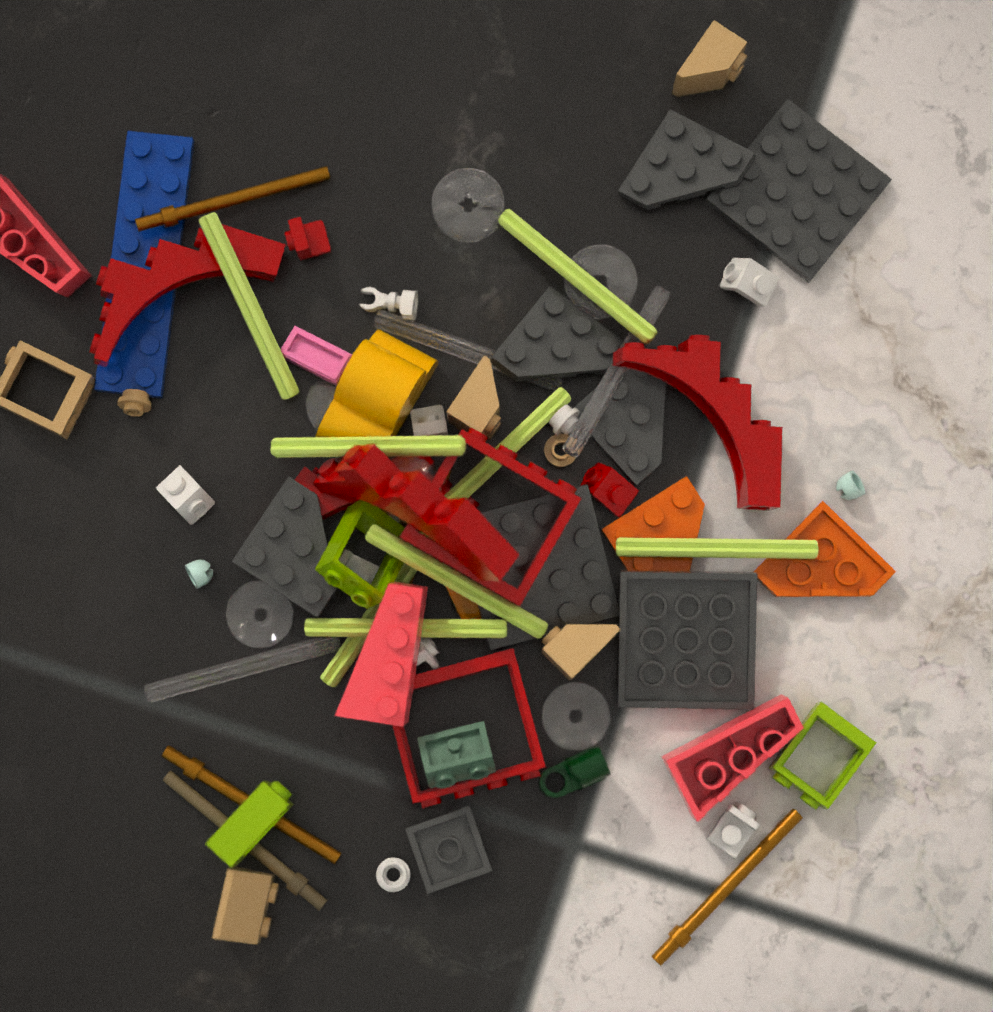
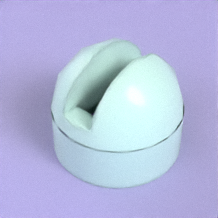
[836,471,865,500]
[185,559,213,589]

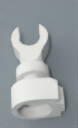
[359,287,418,321]

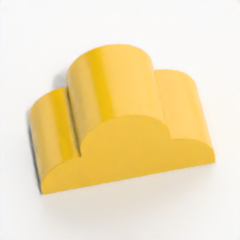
[315,329,438,437]

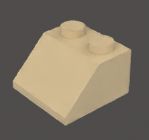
[672,20,748,97]
[446,356,501,440]
[541,624,621,681]
[212,866,279,945]

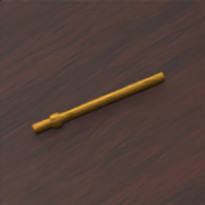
[135,166,330,232]
[161,745,342,865]
[651,808,803,966]

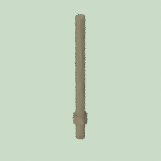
[162,770,328,911]

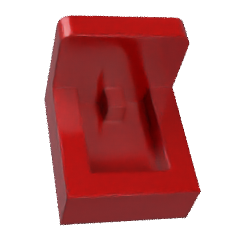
[284,217,331,261]
[580,462,639,518]

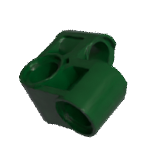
[538,746,610,798]

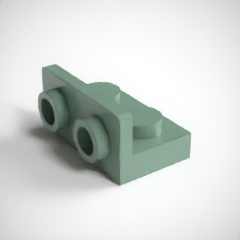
[417,721,496,788]

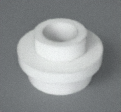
[549,404,580,435]
[376,857,410,892]

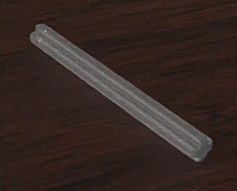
[563,286,671,458]
[374,310,564,391]
[144,637,342,702]

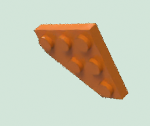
[601,476,705,571]
[753,501,896,597]

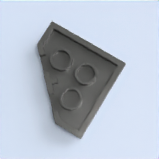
[618,109,756,210]
[490,286,626,382]
[573,347,666,487]
[232,477,337,618]

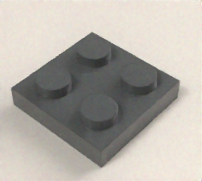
[405,806,492,894]

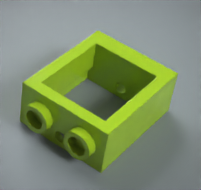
[315,500,413,609]
[769,701,876,810]
[205,781,294,868]

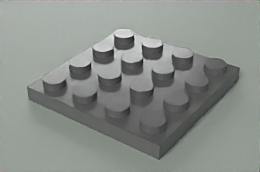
[705,99,892,283]
[478,484,619,650]
[617,570,757,709]

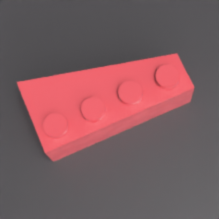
[0,174,92,298]
[335,582,428,727]
[661,694,804,822]

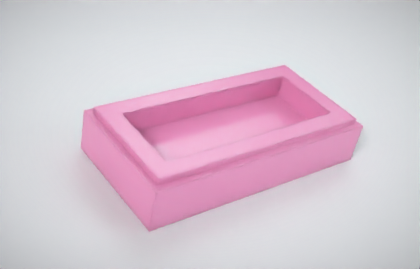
[281,326,352,386]

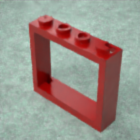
[399,427,582,606]
[392,648,546,808]

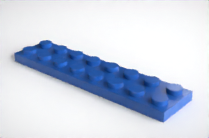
[94,131,194,398]

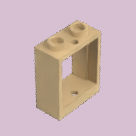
[0,340,95,439]

